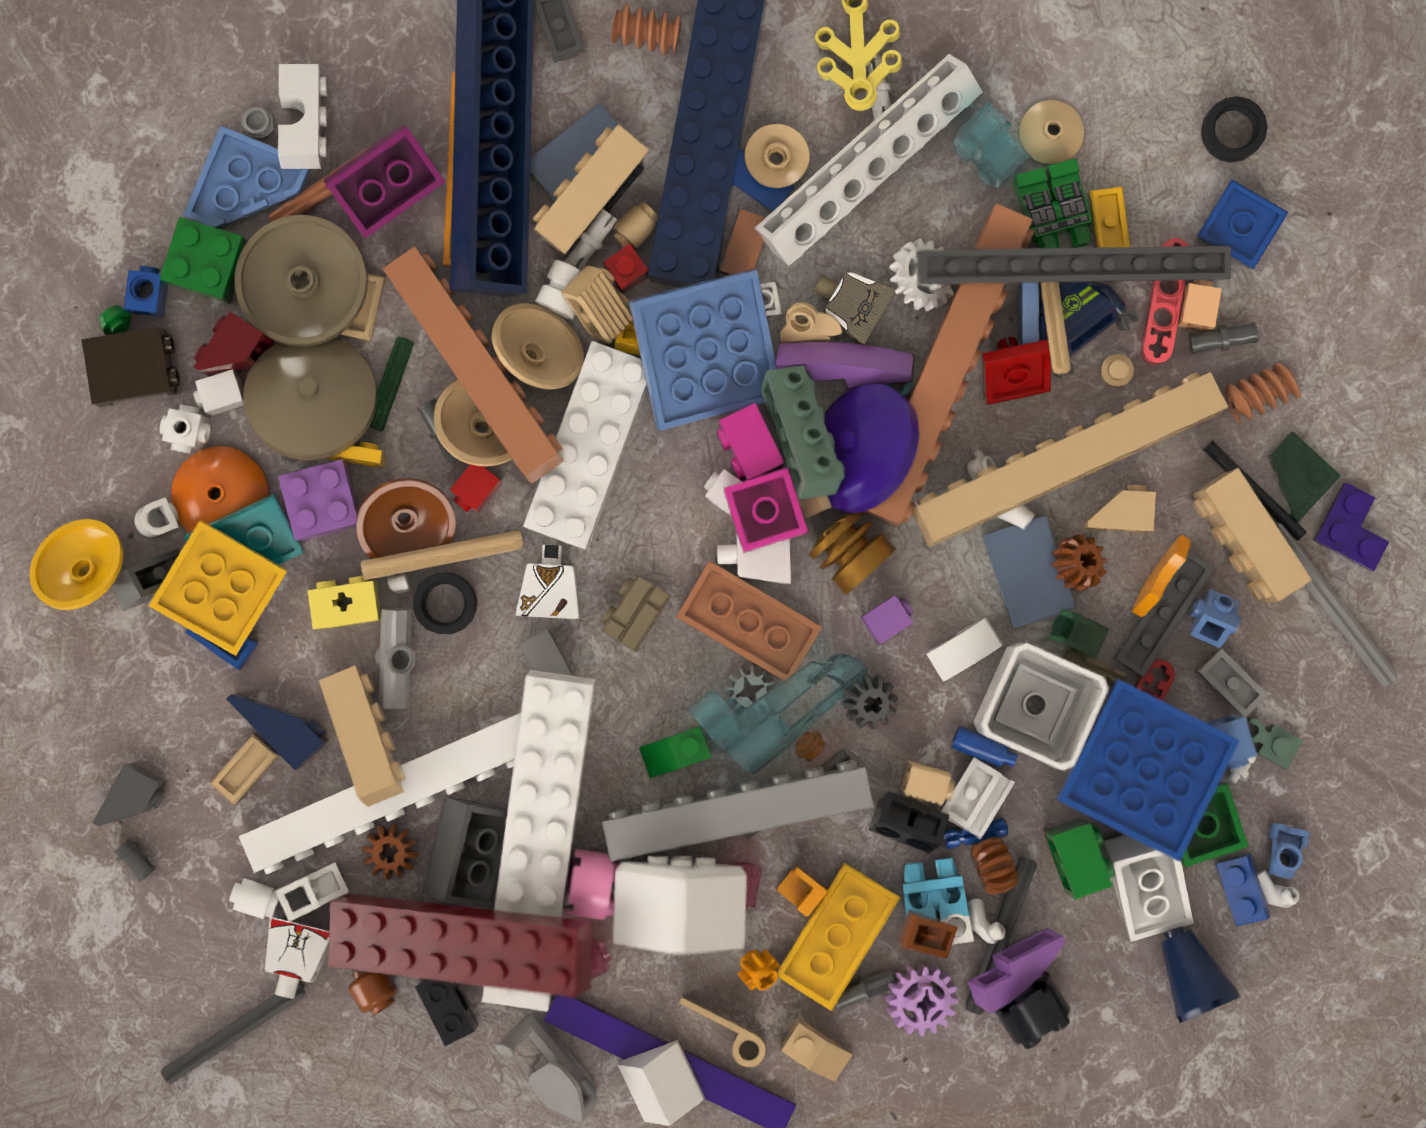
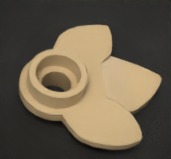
[780,302,842,343]

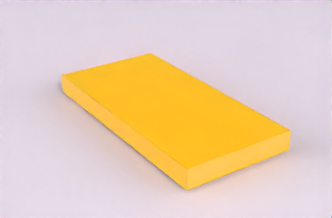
[777,862,901,1011]

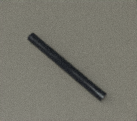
[1203,440,1307,541]

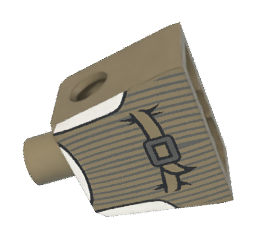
[813,271,895,345]

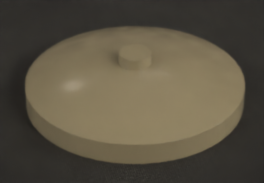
[234,215,368,347]
[243,338,377,460]

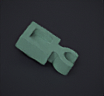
[1247,718,1303,769]

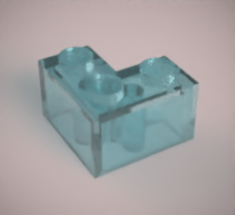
[953,101,1030,189]

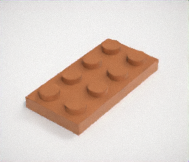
[676,561,822,683]

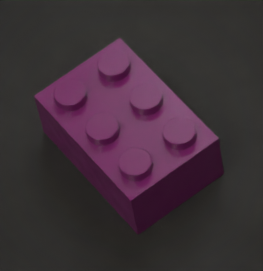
[324,123,445,239]

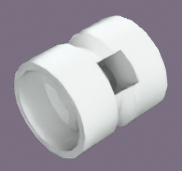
[535,260,581,320]

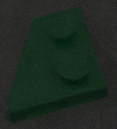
[1268,431,1341,522]

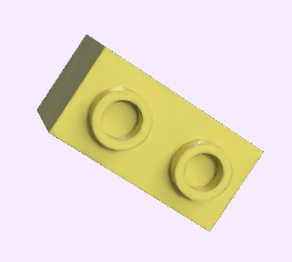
[307,576,381,630]

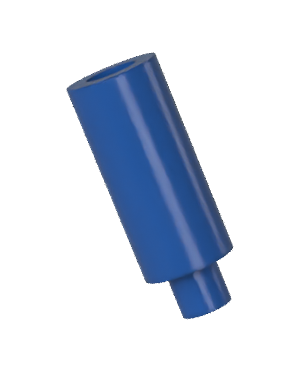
[951,726,1018,767]

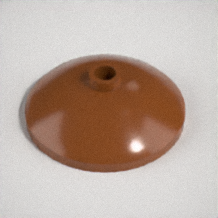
[356,478,456,559]

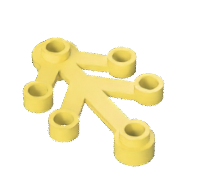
[815,0,902,111]

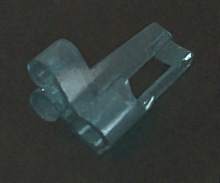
[688,654,869,774]

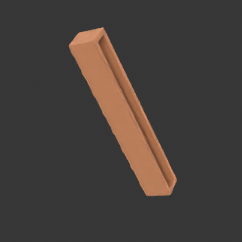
[382,246,564,484]

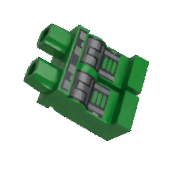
[1012,158,1093,248]

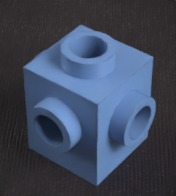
[1190,589,1241,648]

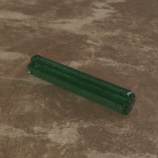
[369,337,414,431]

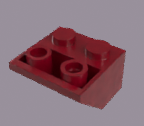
[193,312,275,376]

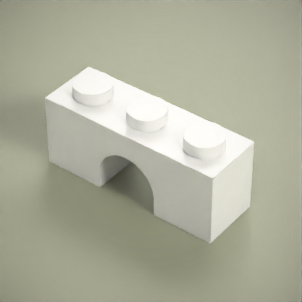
[278,64,327,169]

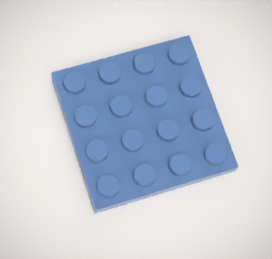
[629,269,776,431]

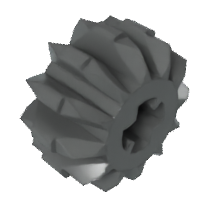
[841,673,898,730]

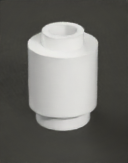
[229,878,279,919]

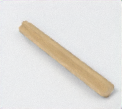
[361,530,523,580]

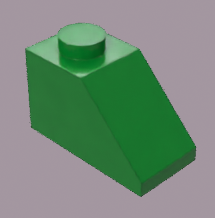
[639,725,711,778]

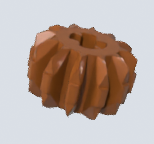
[1050,534,1109,591]
[362,823,419,880]
[971,837,1018,895]

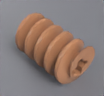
[611,3,681,57]
[1224,363,1301,424]

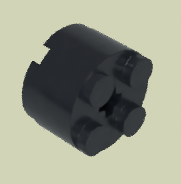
[995,972,1070,1049]

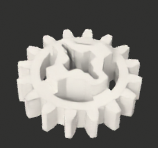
[890,239,958,311]

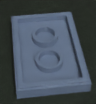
[530,103,618,202]
[982,515,1076,628]

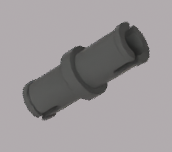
[1189,322,1259,354]

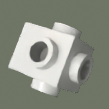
[160,404,211,454]

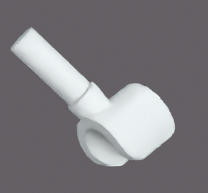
[387,573,410,594]

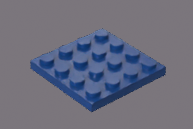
[1056,679,1240,862]

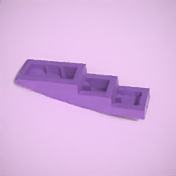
[775,342,915,388]

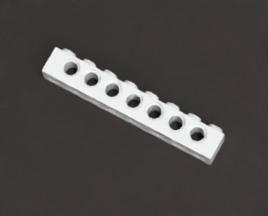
[755,54,983,266]

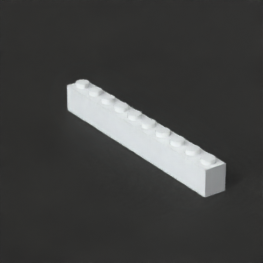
[239,713,521,875]

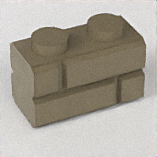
[601,575,671,652]

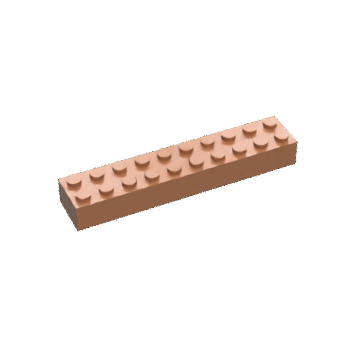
[863,203,1034,527]

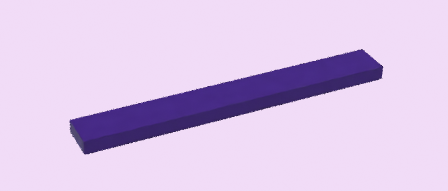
[544,995,796,1128]

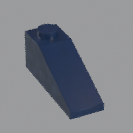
[226,694,328,770]

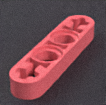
[1141,238,1188,365]

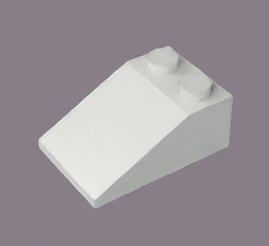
[1103,835,1194,942]

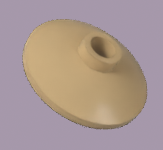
[1019,100,1084,165]
[744,124,810,188]

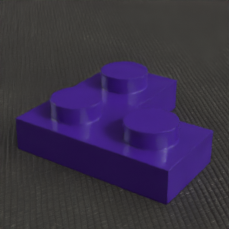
[1313,482,1389,571]

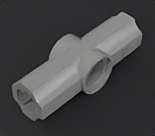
[375,607,415,709]

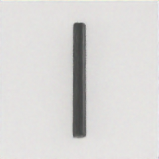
[966,857,1037,1015]
[161,982,305,1084]

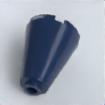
[1161,926,1241,1023]

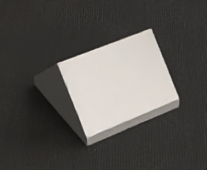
[617,1040,705,1126]

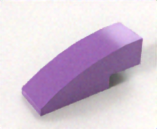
[968,928,1065,1013]

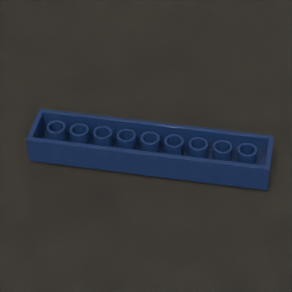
[450,0,534,297]
[648,0,767,287]

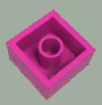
[716,403,784,481]
[723,468,808,554]

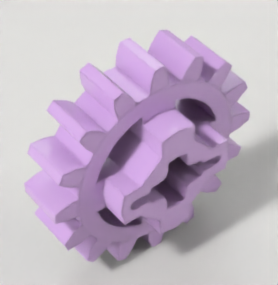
[885,963,958,1036]

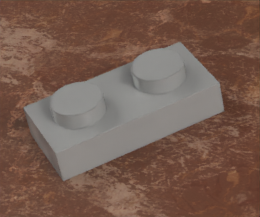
[1196,648,1268,718]

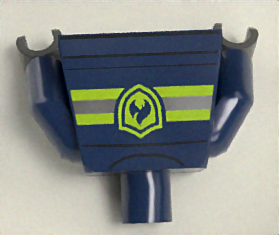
[1039,282,1139,379]

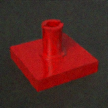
[982,336,1051,405]

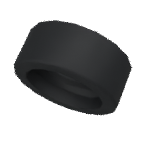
[1201,96,1268,163]
[413,573,477,634]

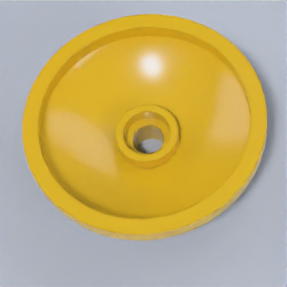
[29,519,123,610]

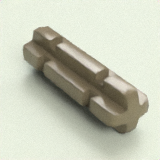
[1063,649,1126,686]

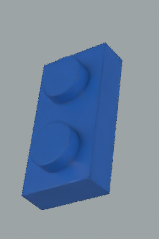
[1216,854,1271,927]

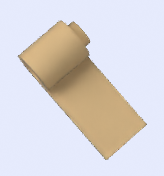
[679,995,766,1067]

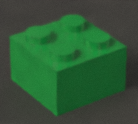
[159,217,248,304]
[1181,781,1249,867]
[1043,818,1115,900]

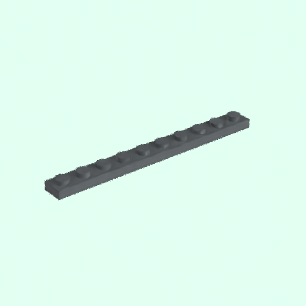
[916,246,1231,285]

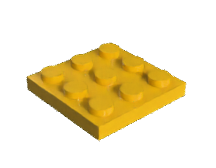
[148,519,287,656]

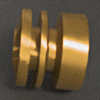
[808,512,896,596]

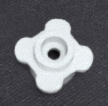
[967,450,997,480]

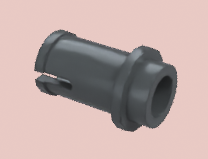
[115,839,156,882]

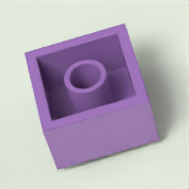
[278,459,360,542]

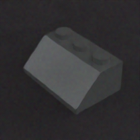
[422,796,508,909]

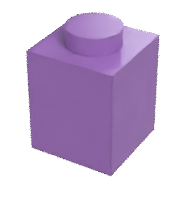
[860,595,914,644]

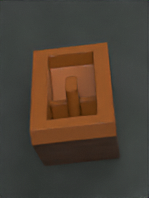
[898,909,958,958]

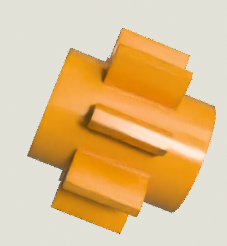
[737,949,780,991]

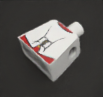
[265,917,329,999]

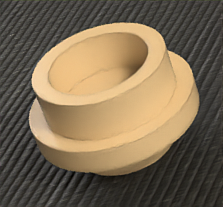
[1101,354,1134,387]

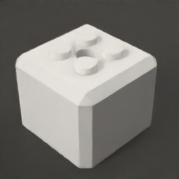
[974,643,1108,770]
[613,854,747,954]

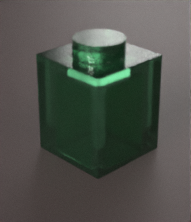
[1049,609,1109,659]

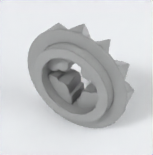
[724,665,776,717]

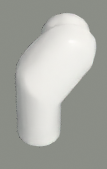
[1256,869,1299,908]
[967,899,1005,944]

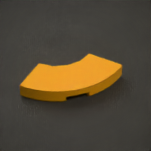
[1132,534,1191,617]

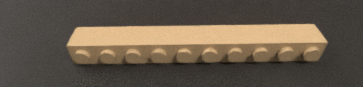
[912,372,1228,548]

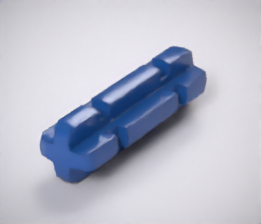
[943,818,1008,849]

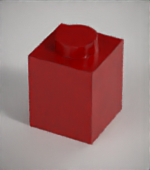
[603,244,649,295]
[450,465,503,512]

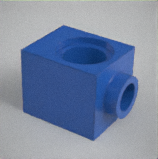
[124,266,168,317]

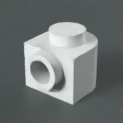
[134,497,179,538]

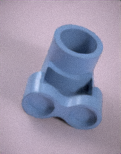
[1268,823,1310,879]

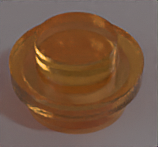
[795,731,826,762]

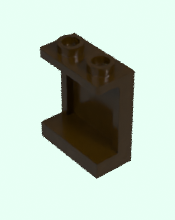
[81,326,180,407]

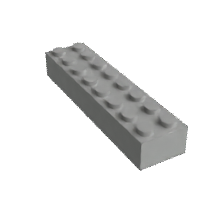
[602,759,874,861]

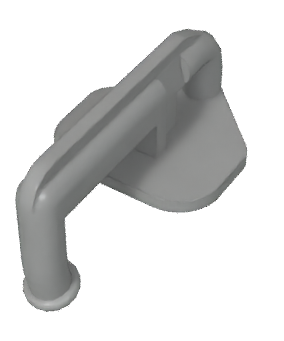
[496,1014,597,1122]

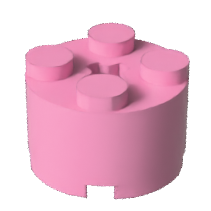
[564,848,620,920]

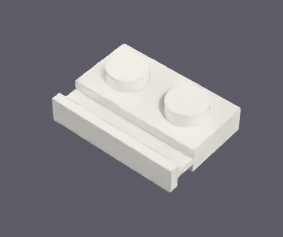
[941,757,1015,839]

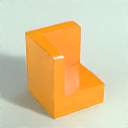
[777,864,828,918]

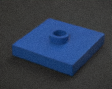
[1197,180,1289,270]

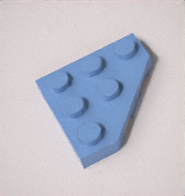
[183,126,311,229]

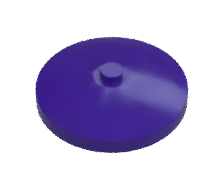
[824,384,919,513]

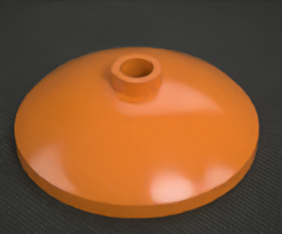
[171,446,270,533]

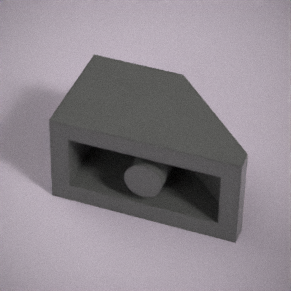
[111,548,180,611]
[93,763,167,826]

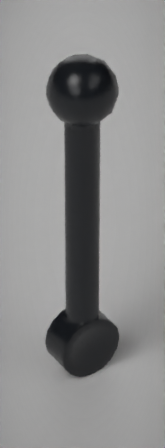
[599,164,645,214]

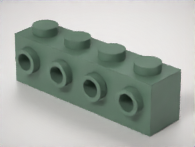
[760,365,844,500]

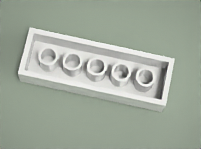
[523,341,648,551]

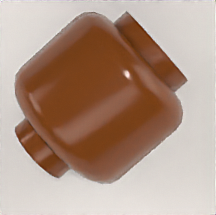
[348,970,398,1016]

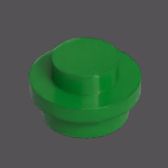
[99,305,132,335]

